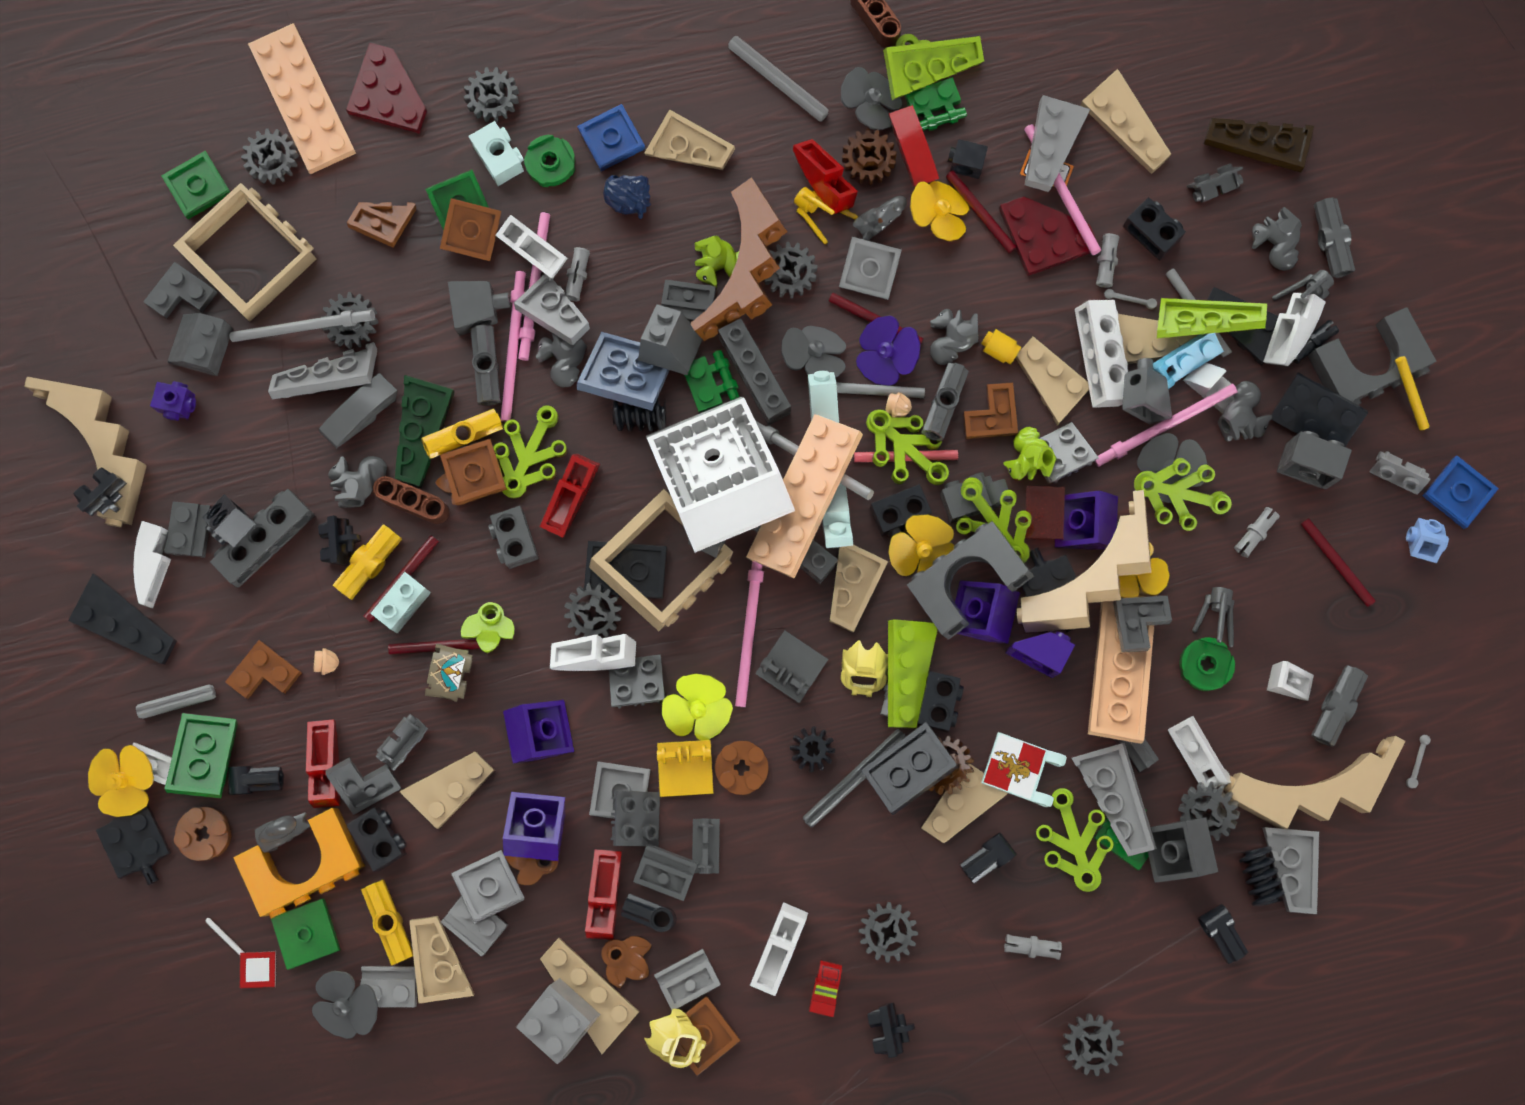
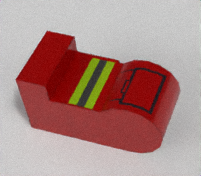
[809,960,842,1017]

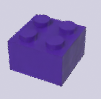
[503,792,565,861]

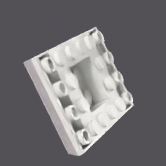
[646,397,795,552]

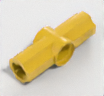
[421,408,503,459]
[333,524,402,600]
[361,880,413,966]

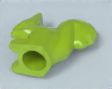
[694,236,739,288]
[1004,427,1056,481]

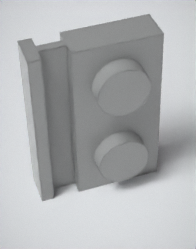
[441,897,508,957]
[654,949,721,1010]
[361,966,417,1007]

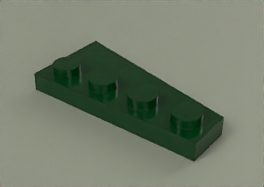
[395,375,455,488]

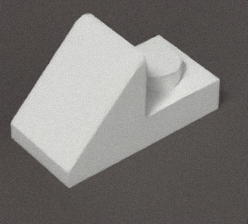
[1183,363,1234,414]

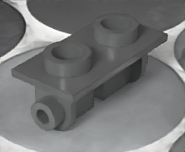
[1186,164,1243,203]
[376,714,428,771]
[692,819,720,874]

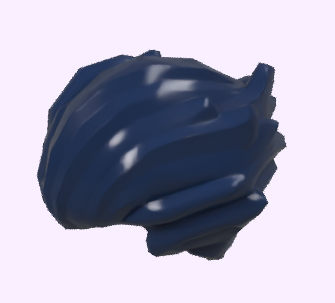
[603,175,651,219]

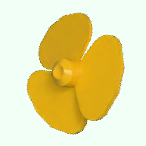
[910,181,969,241]
[888,515,955,576]
[1119,542,1170,598]
[88,745,154,817]

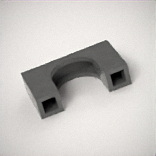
[1308,307,1437,405]
[907,521,1034,640]

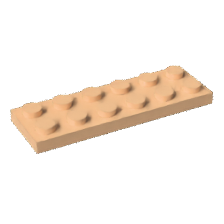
[248,23,356,174]
[746,414,863,578]
[1088,587,1157,744]

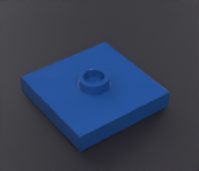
[577,104,646,171]
[1422,456,1499,529]

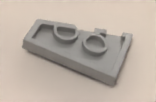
[1262,827,1319,914]

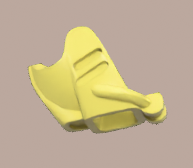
[841,640,888,697]
[644,1009,706,1068]

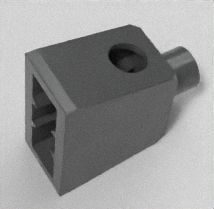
[448,281,511,336]
[1123,358,1172,425]

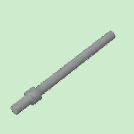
[229,310,375,342]
[755,420,874,500]

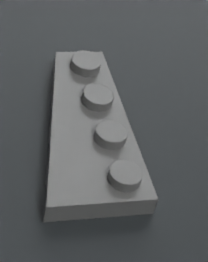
[1024,95,1090,192]
[268,342,377,399]
[1072,743,1157,856]

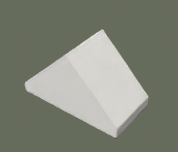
[1267,661,1314,701]

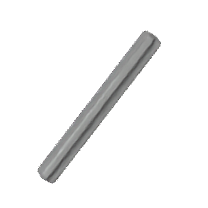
[728,36,828,121]

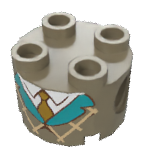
[425,644,473,702]

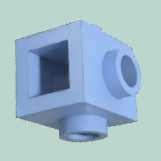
[1406,518,1449,563]

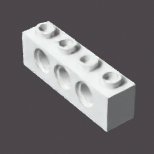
[1075,300,1128,408]

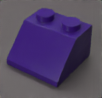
[1055,491,1118,550]
[955,581,1020,644]
[1005,631,1075,678]
[503,700,574,764]

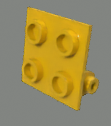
[657,740,713,797]

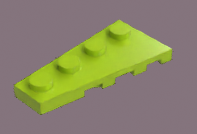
[883,36,984,100]
[1157,298,1267,338]
[888,620,937,728]

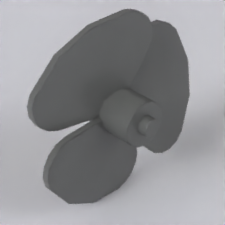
[841,67,902,130]
[781,326,846,378]
[1137,433,1208,503]
[312,970,378,1039]

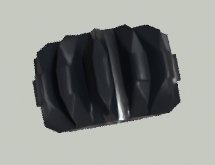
[790,726,835,773]

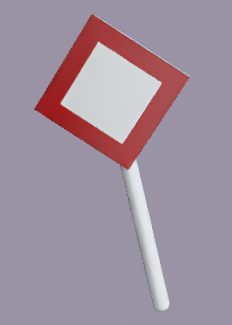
[205,918,276,988]

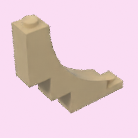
[24,377,147,527]
[1017,490,1151,633]
[1224,736,1405,829]

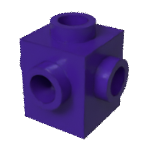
[150,381,196,421]

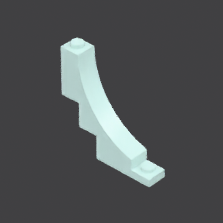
[808,371,853,548]

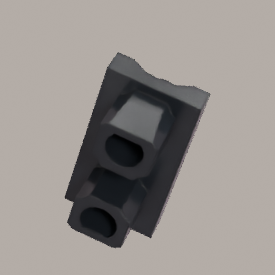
[73,467,127,516]
[318,515,361,566]
[867,1002,915,1058]

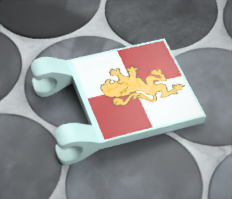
[981,732,1067,807]

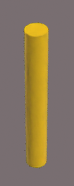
[1395,356,1430,430]

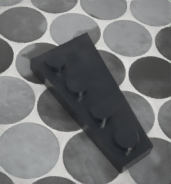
[68,574,177,665]

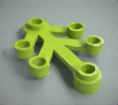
[494,406,567,498]
[866,410,949,485]
[1134,458,1232,531]
[956,477,1032,563]
[1036,788,1114,892]

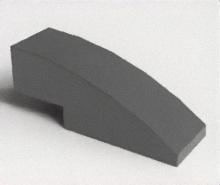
[319,373,397,449]

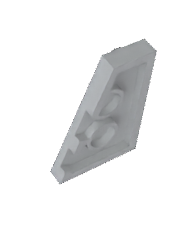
[514,274,590,345]

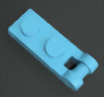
[1153,333,1224,389]

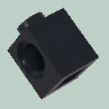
[947,139,988,179]

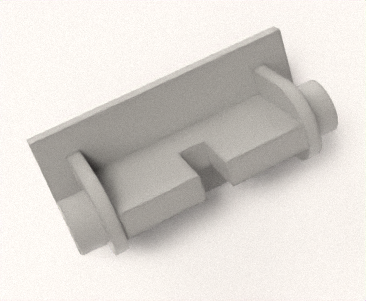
[1370,451,1430,495]

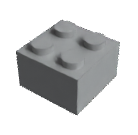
[516,978,601,1064]

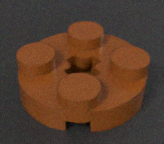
[715,741,768,795]
[174,807,232,861]

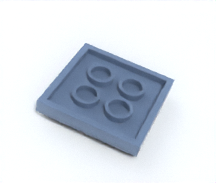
[577,332,669,410]

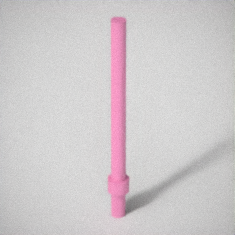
[1024,124,1101,255]
[518,212,550,361]
[500,271,526,423]
[1095,384,1238,467]
[735,561,764,707]

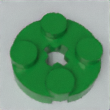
[524,135,576,187]
[1179,637,1235,691]

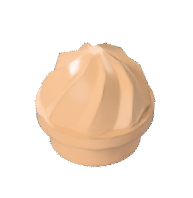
[886,392,912,417]
[314,648,339,675]

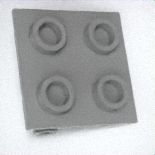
[1039,422,1099,484]

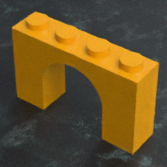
[233,808,366,919]

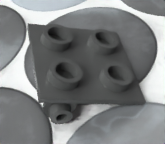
[755,630,829,703]
[609,654,666,709]
[610,791,660,846]

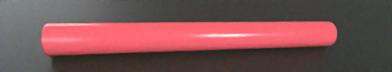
[854,450,958,463]

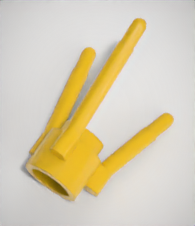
[794,187,858,244]

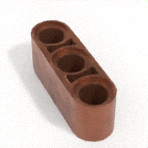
[850,0,901,48]
[373,476,449,524]

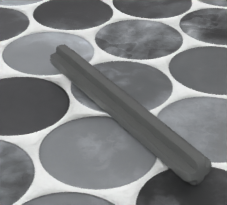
[803,729,906,827]

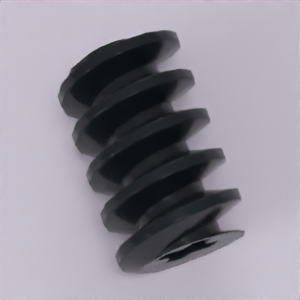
[613,399,666,431]
[1239,846,1285,906]

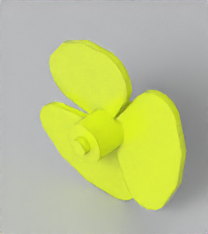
[662,674,733,740]

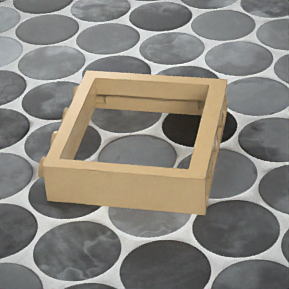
[173,183,316,322]
[589,489,733,631]

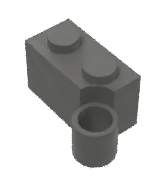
[940,472,1012,524]

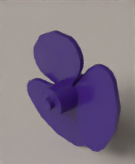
[856,316,920,386]

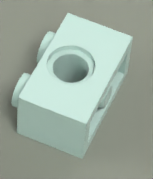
[469,121,524,186]
[371,572,431,634]

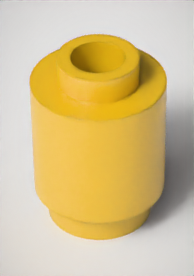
[981,329,1021,365]

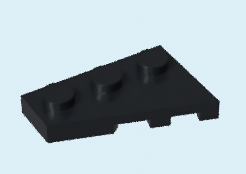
[1207,287,1278,366]

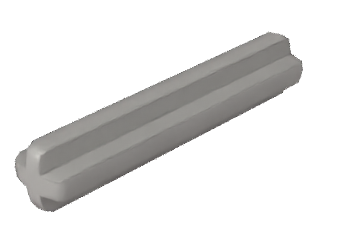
[136,685,216,719]

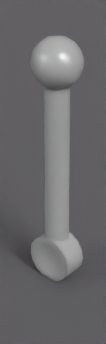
[1104,289,1157,310]
[1406,735,1431,788]

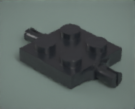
[1021,547,1077,633]
[96,805,171,885]

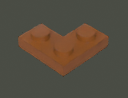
[963,383,1018,439]
[225,640,302,699]

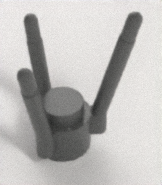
[1272,270,1334,300]
[1192,587,1234,648]

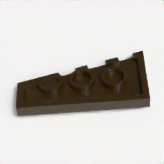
[1203,118,1314,173]

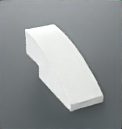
[496,215,568,279]
[1263,293,1326,366]
[134,521,171,608]
[550,634,636,671]
[750,902,808,996]

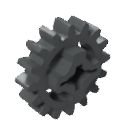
[464,67,519,123]
[241,128,299,185]
[764,242,817,299]
[321,292,379,349]
[564,582,622,637]
[1178,781,1240,841]
[858,902,918,963]
[1062,1013,1124,1076]

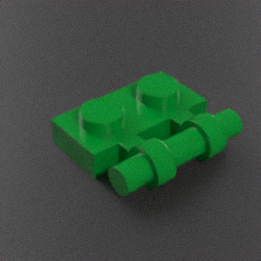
[905,77,967,131]
[684,350,740,414]

